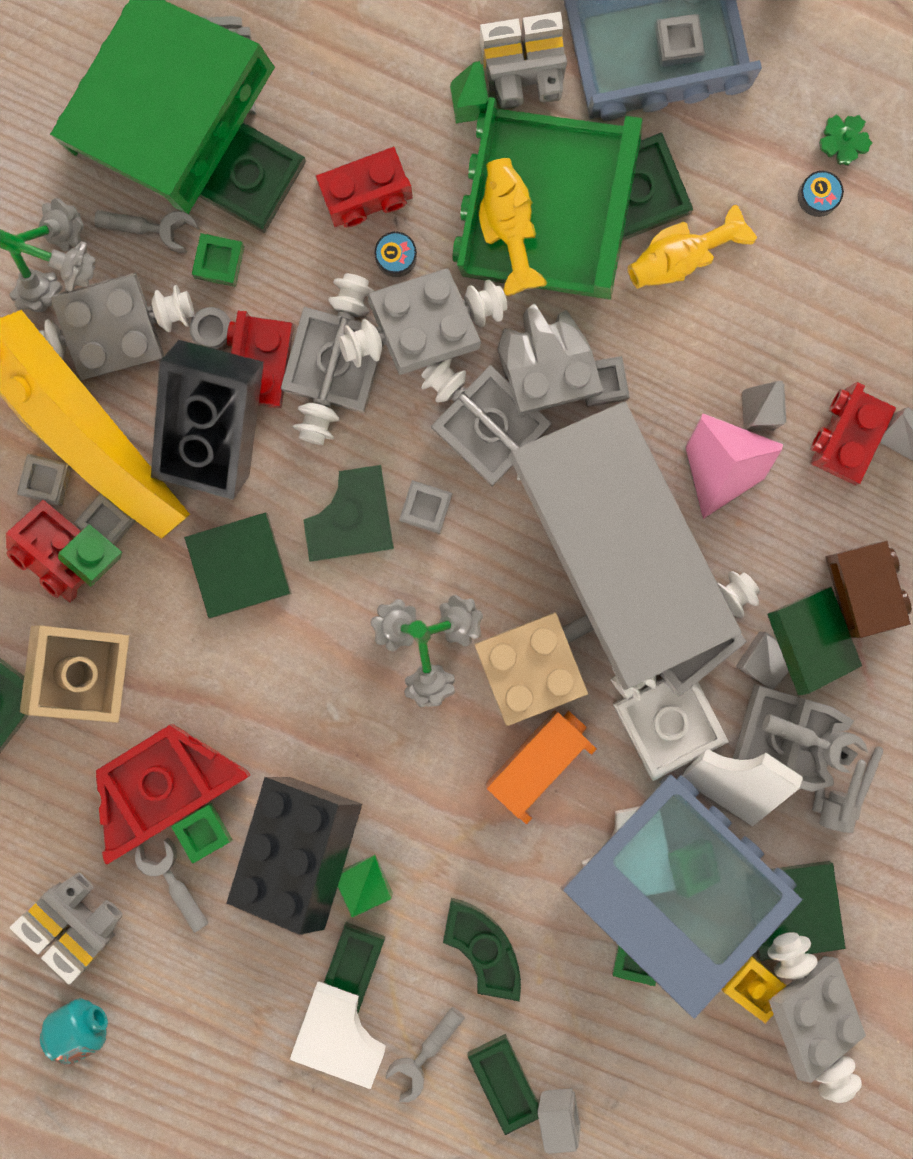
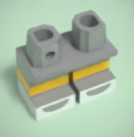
[480,12,567,109]
[9,872,123,985]

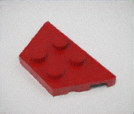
[96,724,251,865]

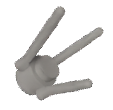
[812,747,883,833]

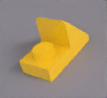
[721,955,787,1024]

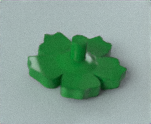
[819,114,873,166]

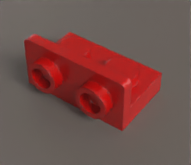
[316,146,413,228]
[227,310,294,409]
[810,382,897,485]
[6,500,84,603]

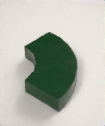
[443,898,521,1002]

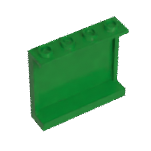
[50,0,275,214]
[452,97,643,300]

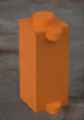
[486,710,597,824]

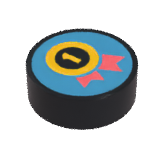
[798,171,844,217]
[374,231,417,277]

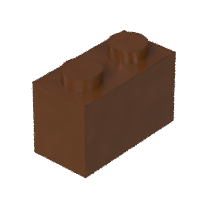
[825,541,912,638]

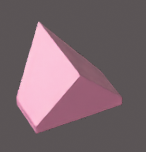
[686,414,783,519]

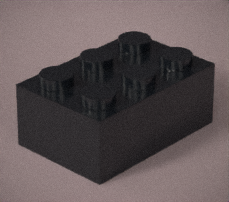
[151,340,264,500]
[226,777,363,935]

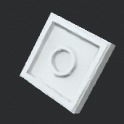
[613,678,729,781]

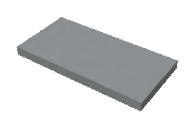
[508,401,742,690]

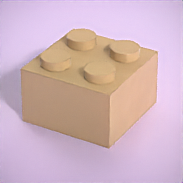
[474,613,588,726]
[20,625,129,723]

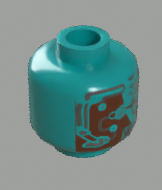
[40,998,108,1066]

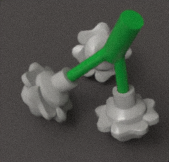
[0,198,96,313]
[370,595,483,707]

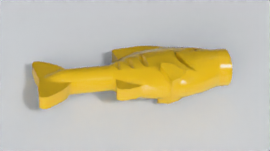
[479,158,547,296]
[627,205,757,289]

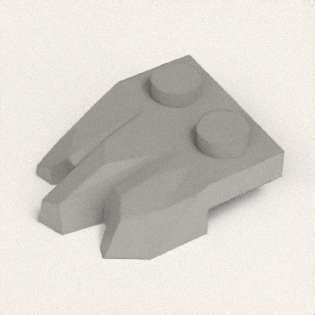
[497,303,603,416]
[733,684,858,792]

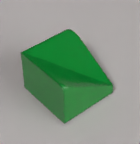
[450,61,488,124]
[338,854,393,918]

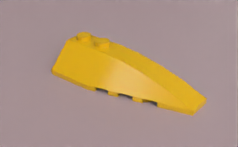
[0,310,191,539]

